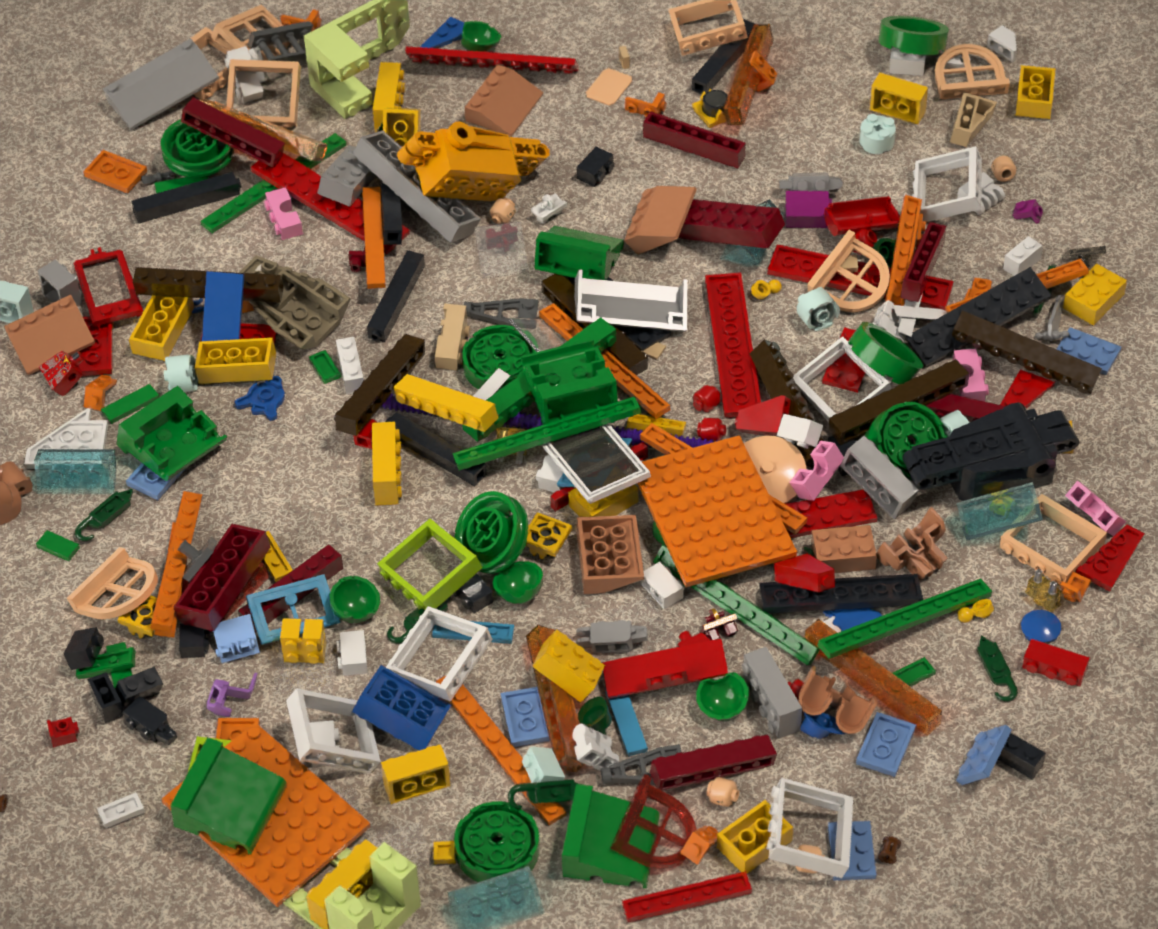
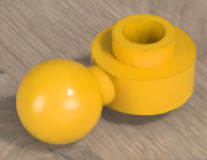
[751,279,782,300]
[957,599,994,623]

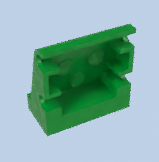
[534,225,624,280]
[521,338,618,425]
[116,385,227,481]
[170,737,287,855]
[562,784,660,889]

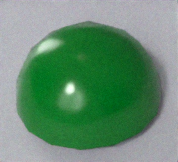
[461,21,501,52]
[493,561,543,604]
[329,576,380,623]
[696,672,749,721]

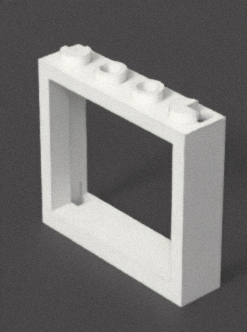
[912,146,982,222]
[793,336,892,422]
[386,606,492,701]
[286,688,381,773]
[767,778,853,878]

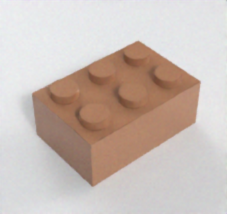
[811,525,877,573]

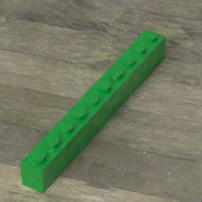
[462,317,616,442]

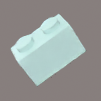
[522,746,565,783]

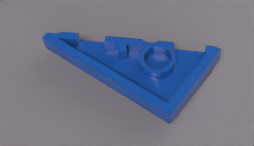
[420,16,464,48]

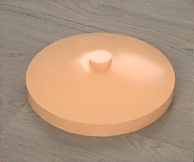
[744,436,806,504]

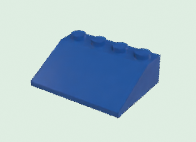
[352,665,451,751]

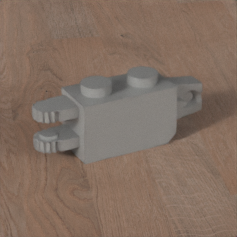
[779,172,843,191]
[576,620,648,653]

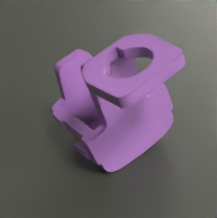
[207,673,258,717]

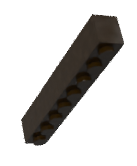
[133,267,284,302]
[541,274,648,376]
[952,310,1102,394]
[334,334,425,436]
[749,339,825,469]
[828,359,969,445]

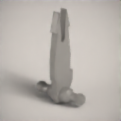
[1035,295,1069,342]

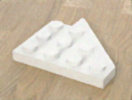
[24,408,108,469]

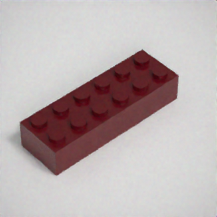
[679,199,785,249]
[174,524,271,631]

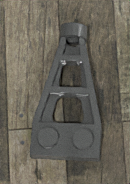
[464,298,539,331]
[601,744,682,785]

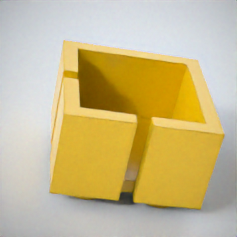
[280,618,327,664]

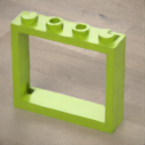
[377,518,482,610]

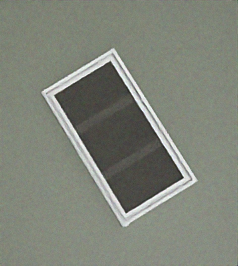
[541,424,651,504]

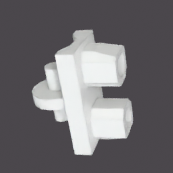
[531,193,567,224]

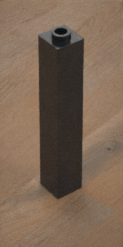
[692,19,758,94]
[131,172,242,224]
[379,178,402,245]
[367,250,425,342]
[386,412,487,487]

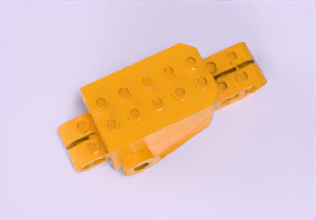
[397,121,550,201]

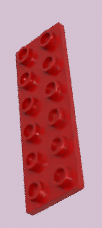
[603,639,728,699]

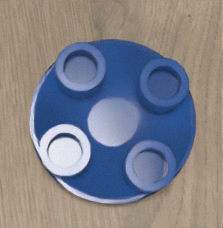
[1021,610,1061,643]

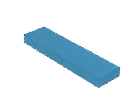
[432,621,514,644]
[605,688,648,757]

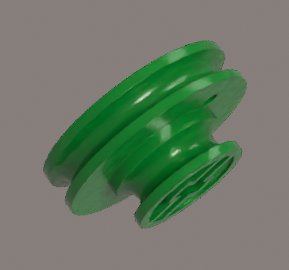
[161,119,234,177]
[455,491,528,574]

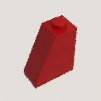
[735,395,791,437]
[774,554,835,592]

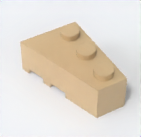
[950,92,997,147]
[435,303,470,371]

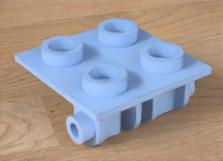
[213,614,260,663]

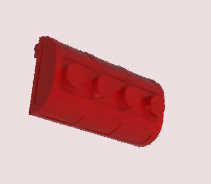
[824,196,900,236]

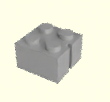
[37,260,82,306]

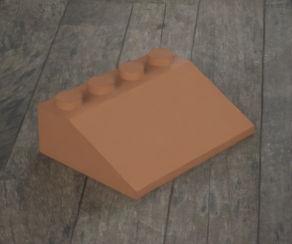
[465,64,543,137]
[624,186,697,254]
[4,295,95,375]
[576,515,644,594]

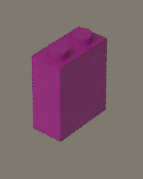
[785,191,832,228]

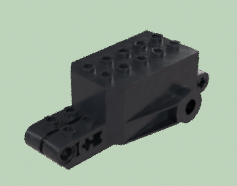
[902,402,1079,504]

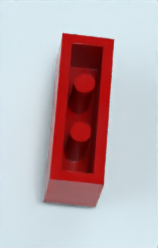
[1022,639,1090,687]

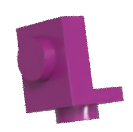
[1012,199,1043,224]

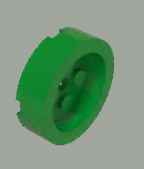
[878,16,949,55]
[848,322,923,384]
[462,325,537,394]
[868,402,947,482]
[454,801,540,886]

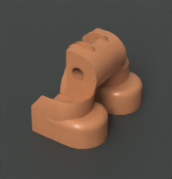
[0,461,33,525]
[876,507,948,579]
[799,666,878,734]

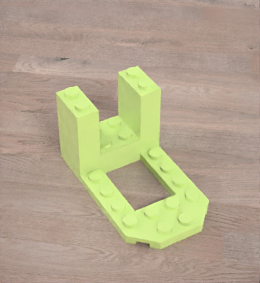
[304,0,410,119]
[283,842,421,929]

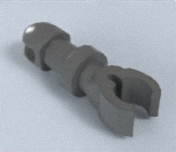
[141,171,177,184]

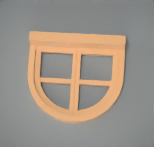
[211,4,289,60]
[935,44,1010,100]
[807,230,889,312]
[67,547,158,619]

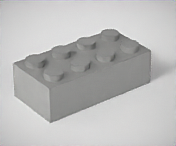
[318,145,376,206]
[840,436,919,519]
[741,647,802,739]

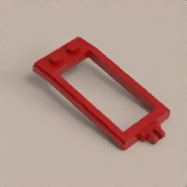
[73,247,143,327]

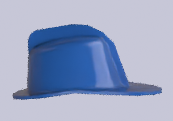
[800,711,846,739]

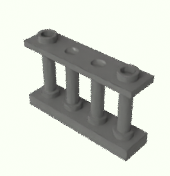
[248,21,313,66]

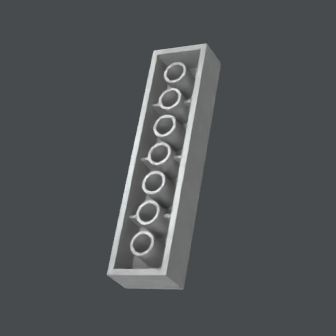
[353,131,481,243]

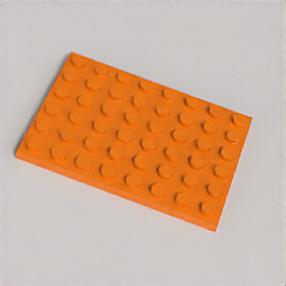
[631,435,797,587]
[162,722,370,908]

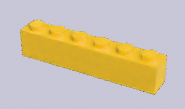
[393,374,498,432]

